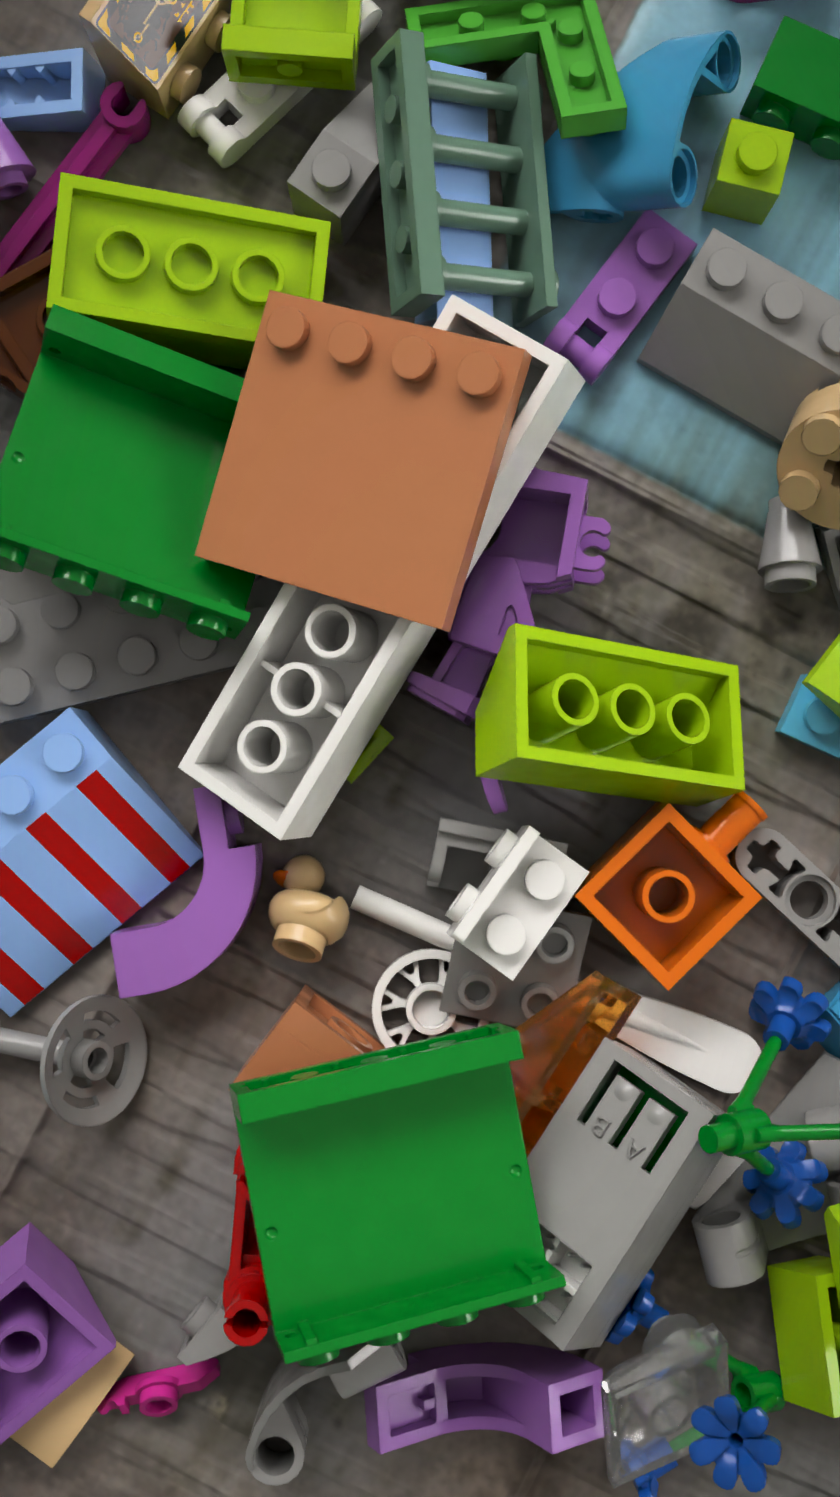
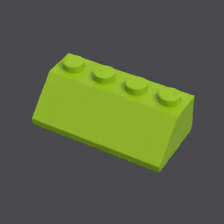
[475,623,745,807]

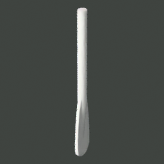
[350,885,761,1093]

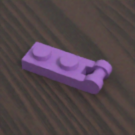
[543,210,698,386]

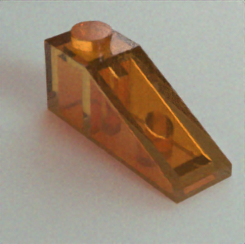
[509,971,642,1157]

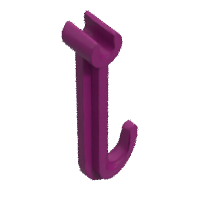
[0,81,151,277]

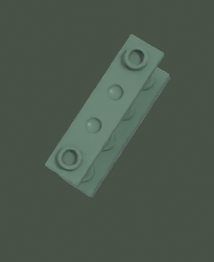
[370,28,559,328]

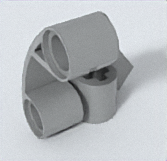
[692,1051,840,1288]
[245,1342,407,1486]

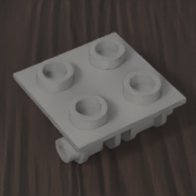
[439,910,593,1036]

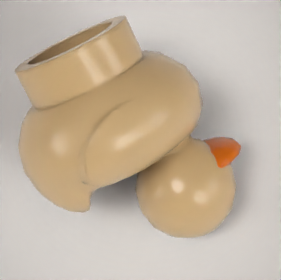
[268,855,350,963]

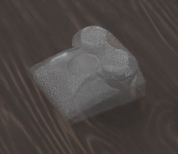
[601,1313,729,1488]

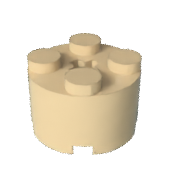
[777,379,840,530]

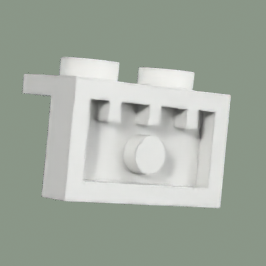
[445,825,589,981]

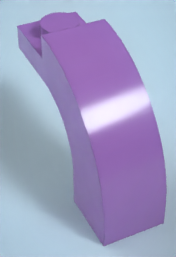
[110,787,263,999]
[364,1342,607,1455]

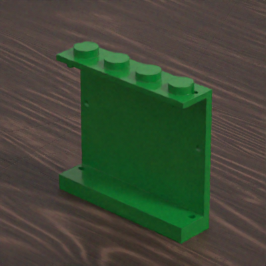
[0,304,256,641]
[229,1023,566,1366]

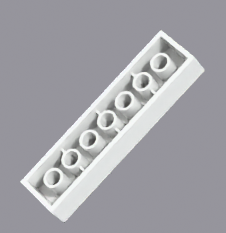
[178,294,586,841]

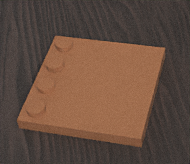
[194,290,532,632]

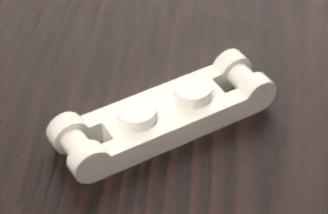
[177,0,382,168]

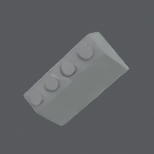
[637,228,840,446]

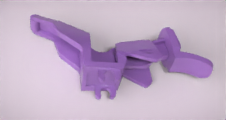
[406,467,611,815]

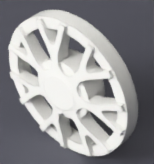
[372,948,489,1048]

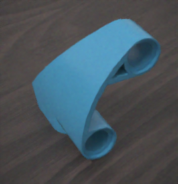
[544,30,741,223]

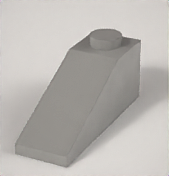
[287,82,381,246]

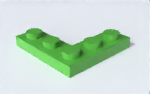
[404,0,627,139]

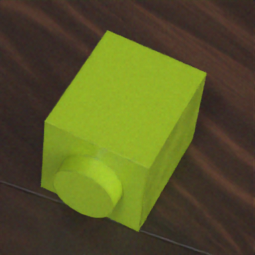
[701,118,794,225]

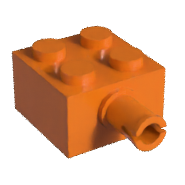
[573,791,768,991]

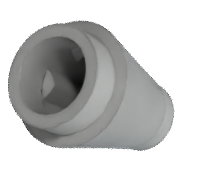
[758,496,823,593]

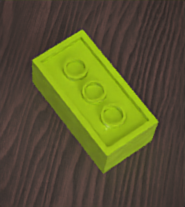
[46,172,331,370]

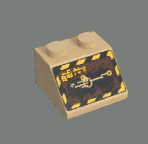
[79,0,232,120]

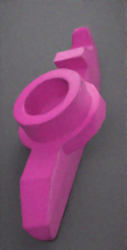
[97,1358,220,1417]

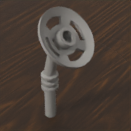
[0,994,147,1127]

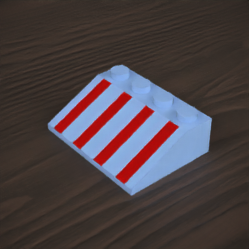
[0,707,203,1017]

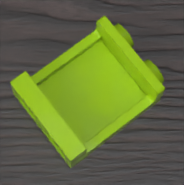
[221,0,363,91]

